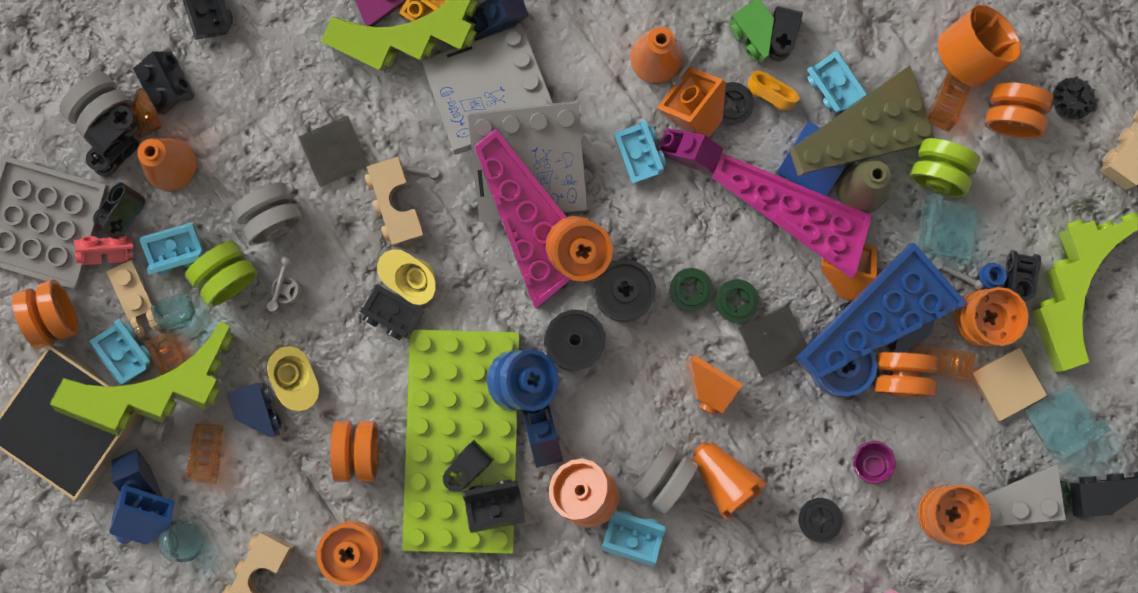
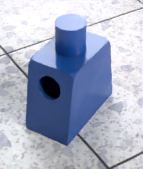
[109,485,175,544]

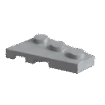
[983,463,1066,527]

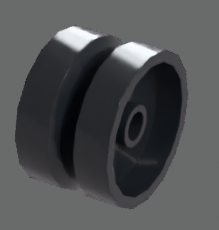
[594,259,656,323]
[544,309,606,371]

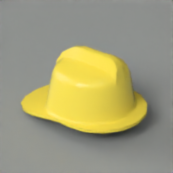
[377,249,436,305]
[267,346,319,411]

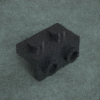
[182,0,233,40]
[133,51,195,115]
[359,284,425,341]
[462,480,526,533]

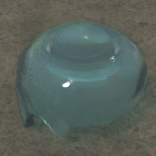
[151,294,195,330]
[158,520,203,563]

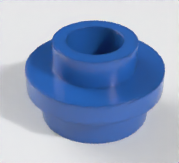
[979,263,1007,289]

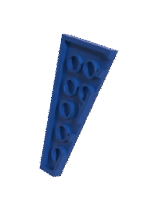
[795,243,968,379]

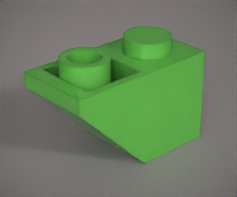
[729,0,774,65]

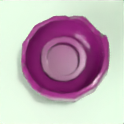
[853,441,896,485]

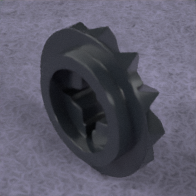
[1053,76,1097,120]
[721,82,754,126]
[798,497,843,542]

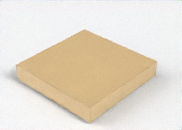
[970,347,1047,422]

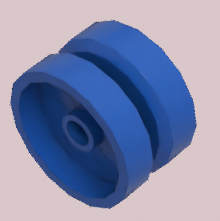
[487,349,559,411]
[811,350,878,397]

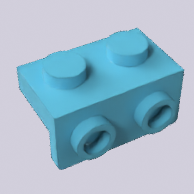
[807,50,868,114]
[613,120,666,185]
[139,222,205,275]
[89,319,152,386]
[601,510,666,567]

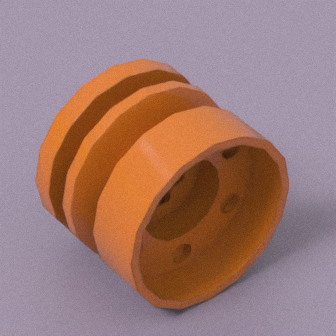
[954,287,1029,347]
[917,485,991,545]

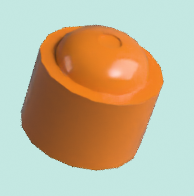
[937,5,1021,87]

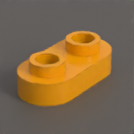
[747,71,800,111]

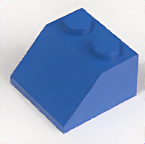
[776,121,847,196]

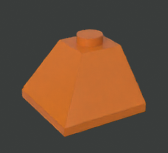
[657,67,726,137]
[821,243,877,301]
[687,355,743,415]

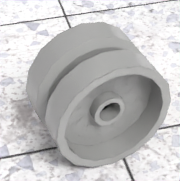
[59,72,133,138]
[231,182,304,246]
[632,441,699,514]

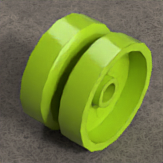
[910,138,981,197]
[185,240,259,308]

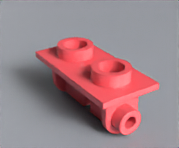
[74,235,133,265]

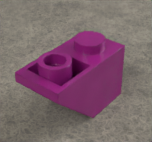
[657,128,724,173]

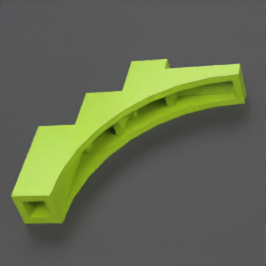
[321,0,478,70]
[1031,212,1138,372]
[50,322,234,436]

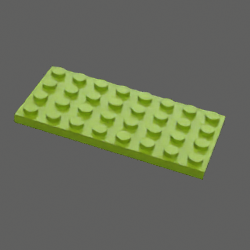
[402,330,520,554]

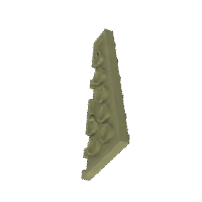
[790,66,935,176]

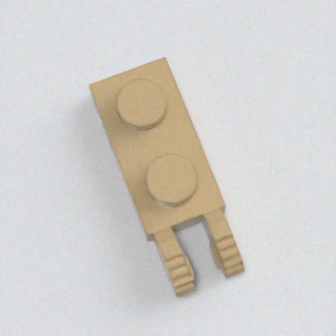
[106,260,162,339]

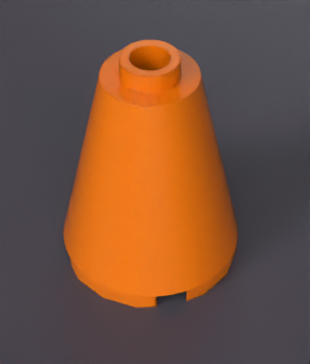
[630,27,684,83]
[137,138,198,192]
[693,442,768,520]

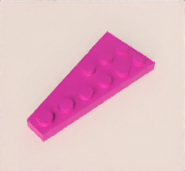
[474,129,581,309]
[712,153,872,279]

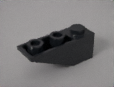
[1069,471,1138,517]

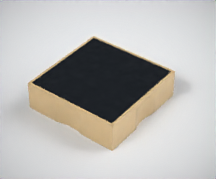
[0,345,144,501]

